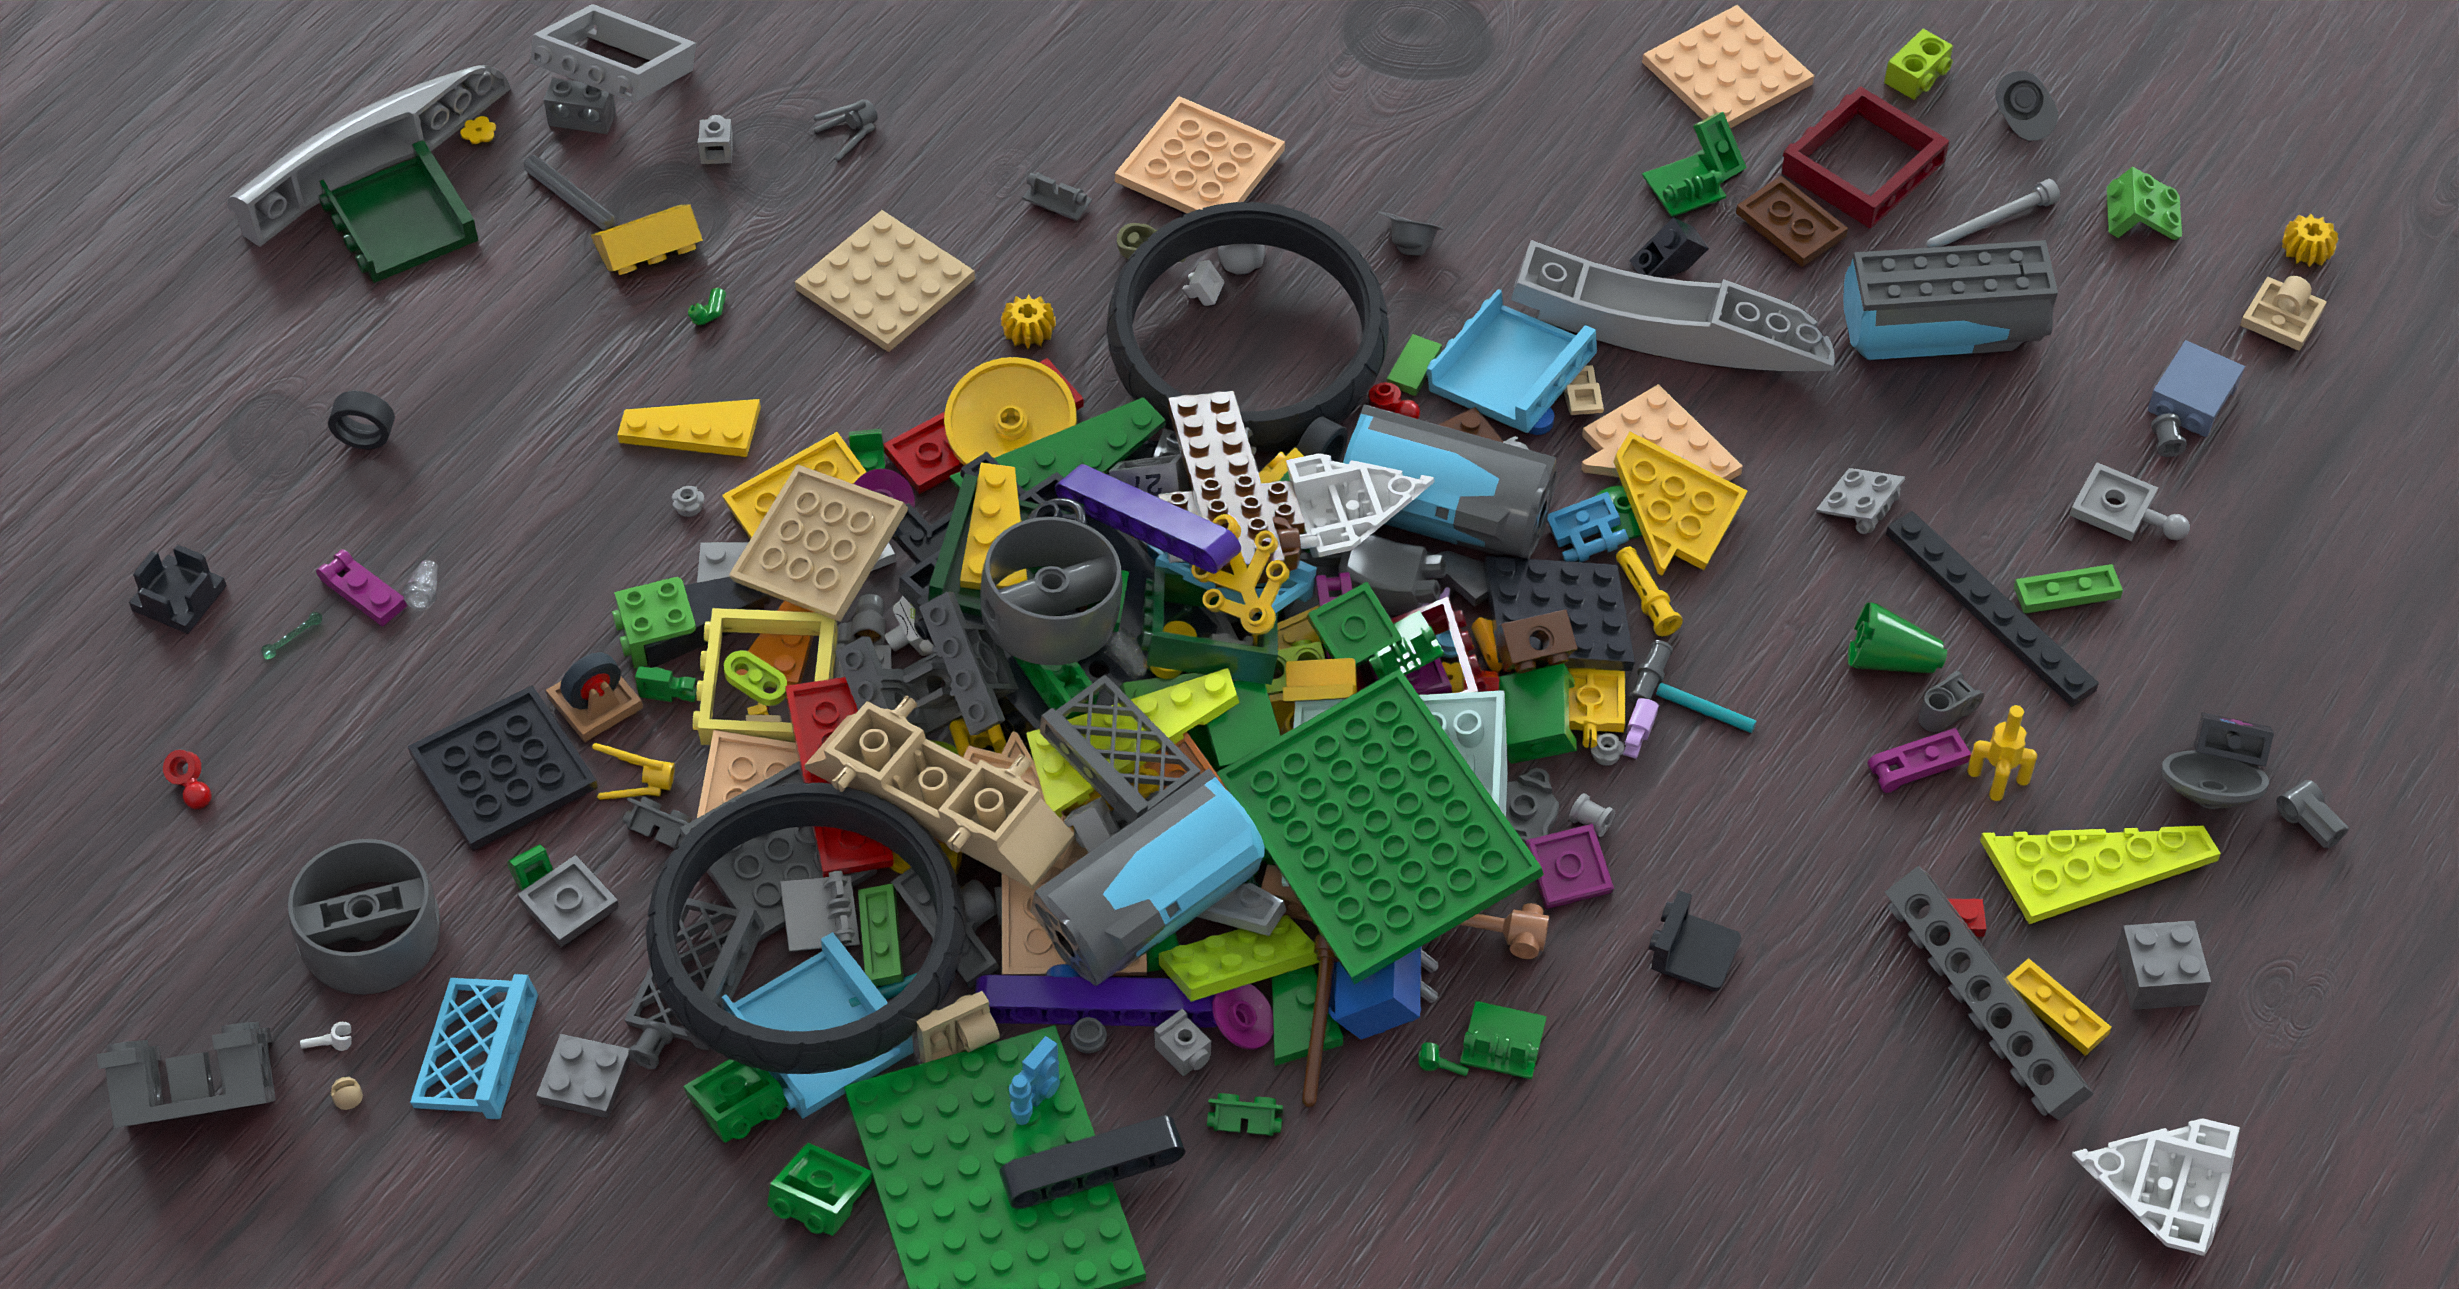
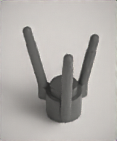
[813,99,878,161]

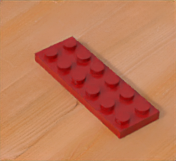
[883,358,1084,494]
[785,677,894,878]

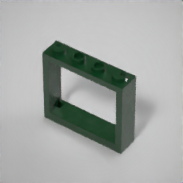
[1141,566,1278,685]

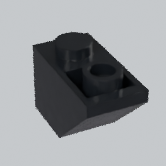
[1629,217,1709,278]

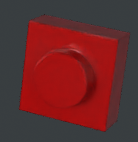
[1948,899,1986,937]

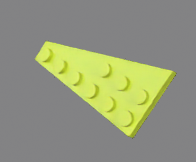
[1026,668,1239,818]
[1980,826,2221,924]

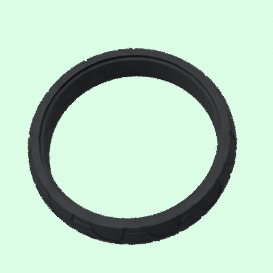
[1106,202,1389,452]
[646,783,966,1074]

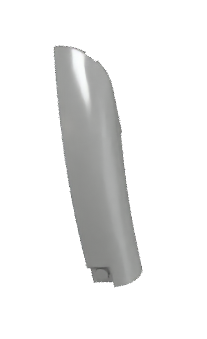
[227,65,511,247]
[1510,240,1835,371]

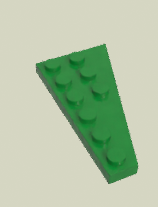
[950,397,1166,492]

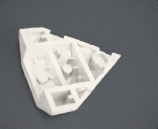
[1286,454,1434,558]
[2072,1118,2240,1256]

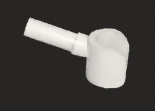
[300,1022,351,1051]

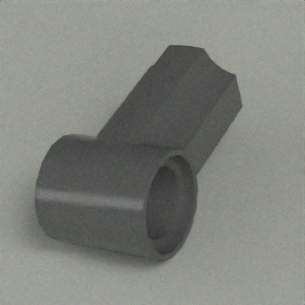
[2276,780,2349,849]

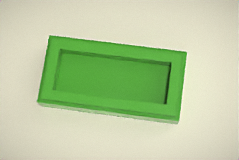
[1387,334,1442,396]

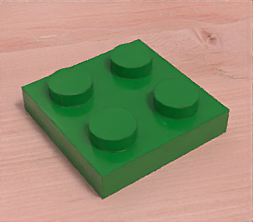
[1307,582,1402,667]

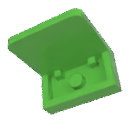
[2107,166,2182,240]
[612,577,696,669]

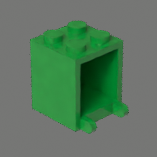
[1187,680,1280,774]

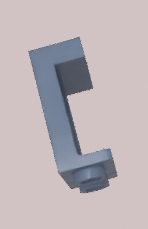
[2148,340,2245,437]

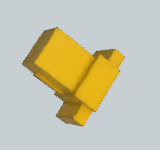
[747,703,770,715]

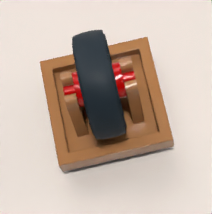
[546,652,643,742]

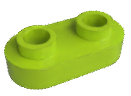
[724,650,787,706]

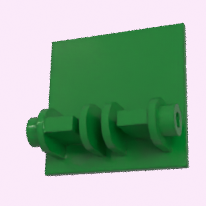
[1642,154,1727,217]
[1369,610,1445,680]
[1460,1001,1547,1079]

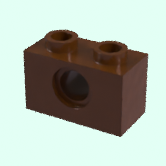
[1493,609,1578,674]

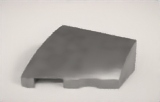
[1433,551,1488,607]

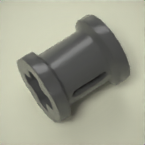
[2151,413,2187,457]
[628,1020,674,1069]

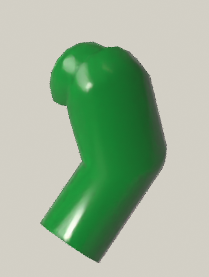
[688,288,726,325]

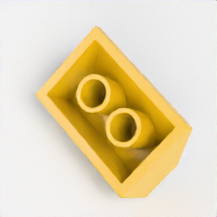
[591,204,703,275]

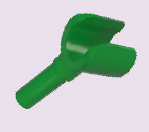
[1418,1042,1469,1076]

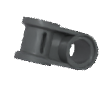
[1918,671,1985,732]

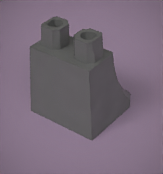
[1339,534,1447,615]

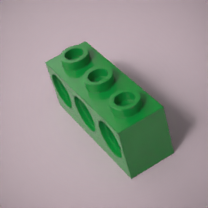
[1013,656,1099,720]

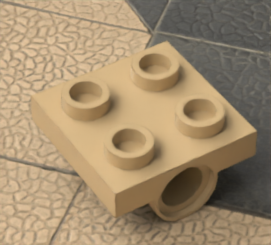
[2240,276,2327,351]
[917,991,999,1063]

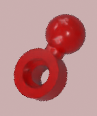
[1368,382,1420,419]
[163,750,212,809]

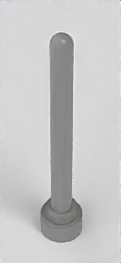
[1927,179,2060,248]

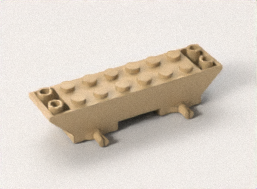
[804,696,1075,889]

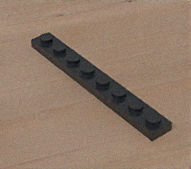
[1886,511,2099,707]

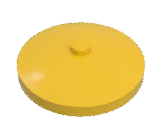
[944,357,1077,466]

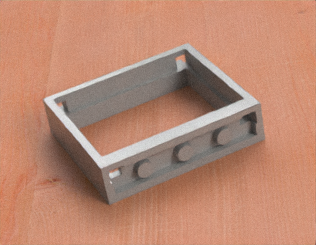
[530,4,696,103]

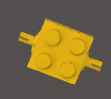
[1567,668,1625,748]

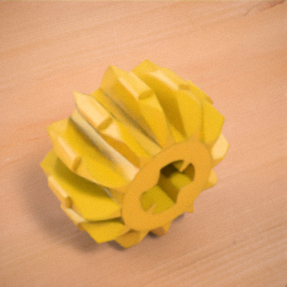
[2282,213,2338,267]
[1001,294,1056,348]

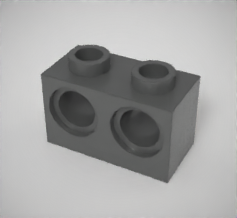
[544,78,616,134]

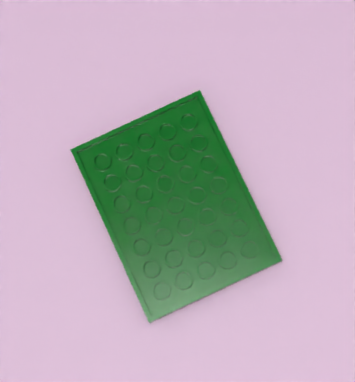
[1216,668,1544,985]
[844,1025,1146,1289]

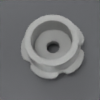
[672,486,705,517]
[1591,733,1625,765]

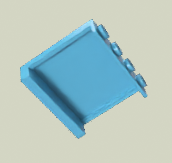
[1426,289,1597,433]
[722,932,914,1119]

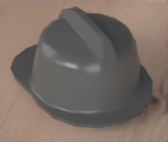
[1996,71,2058,140]
[1378,211,1444,256]

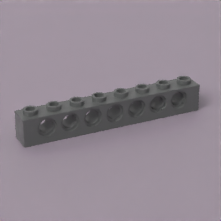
[1885,865,2094,1121]

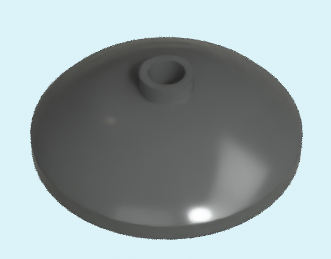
[2161,750,2269,809]

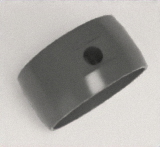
[980,517,1122,665]
[288,839,440,995]

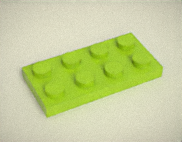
[1159,915,1320,1001]

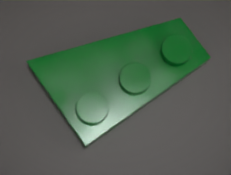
[1272,965,1343,1066]

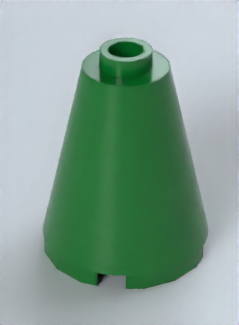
[1847,602,1947,673]

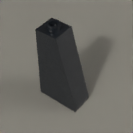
[646,577,770,668]

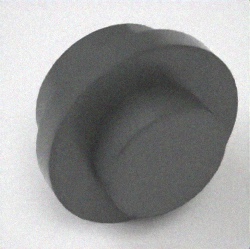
[1070,1017,1107,1053]

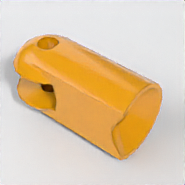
[1471,617,1511,672]

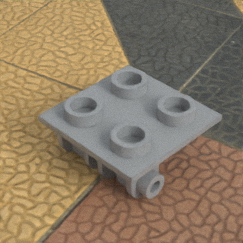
[1816,468,1905,534]
[780,871,860,952]

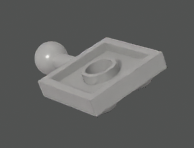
[2070,463,2190,541]

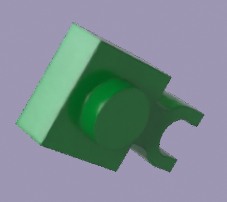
[635,666,697,702]

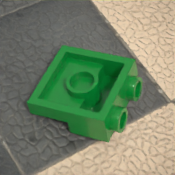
[683,1059,788,1143]
[767,1142,873,1236]

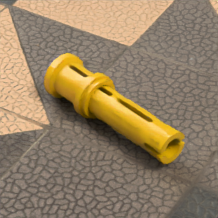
[1616,546,1683,637]

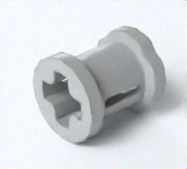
[1569,793,1615,837]

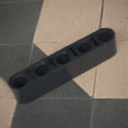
[999,1116,1186,1209]

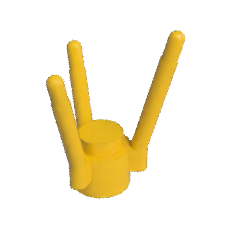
[592,743,675,800]

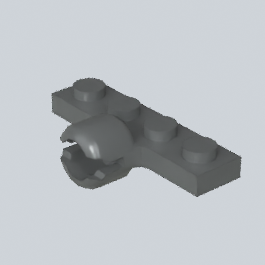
[891,868,999,988]

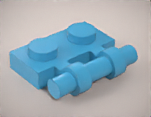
[1547,492,1629,562]
[1009,1036,1060,1125]

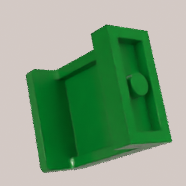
[1499,663,1576,764]

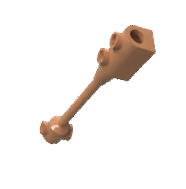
[1261,864,1549,959]

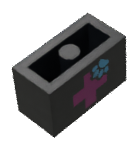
[2194,712,2274,767]

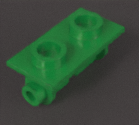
[1207,1093,1284,1136]

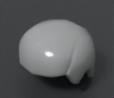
[1218,244,1266,275]

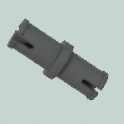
[1628,640,1673,705]

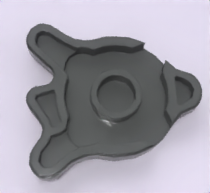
[1506,768,1559,843]

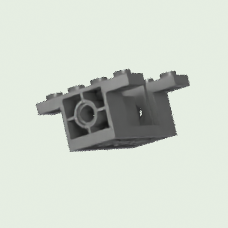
[835,592,1019,737]
[96,1022,276,1128]

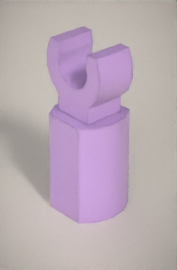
[1623,698,1659,759]

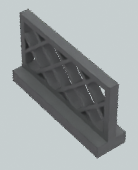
[1040,675,1201,824]
[624,898,765,1050]

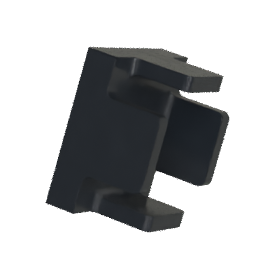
[129,544,227,634]

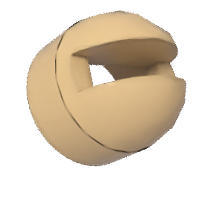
[331,1077,363,1110]

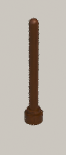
[1302,935,1338,1107]

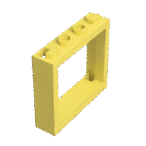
[693,608,838,745]

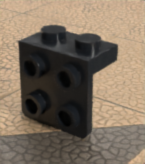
[1649,890,1741,992]

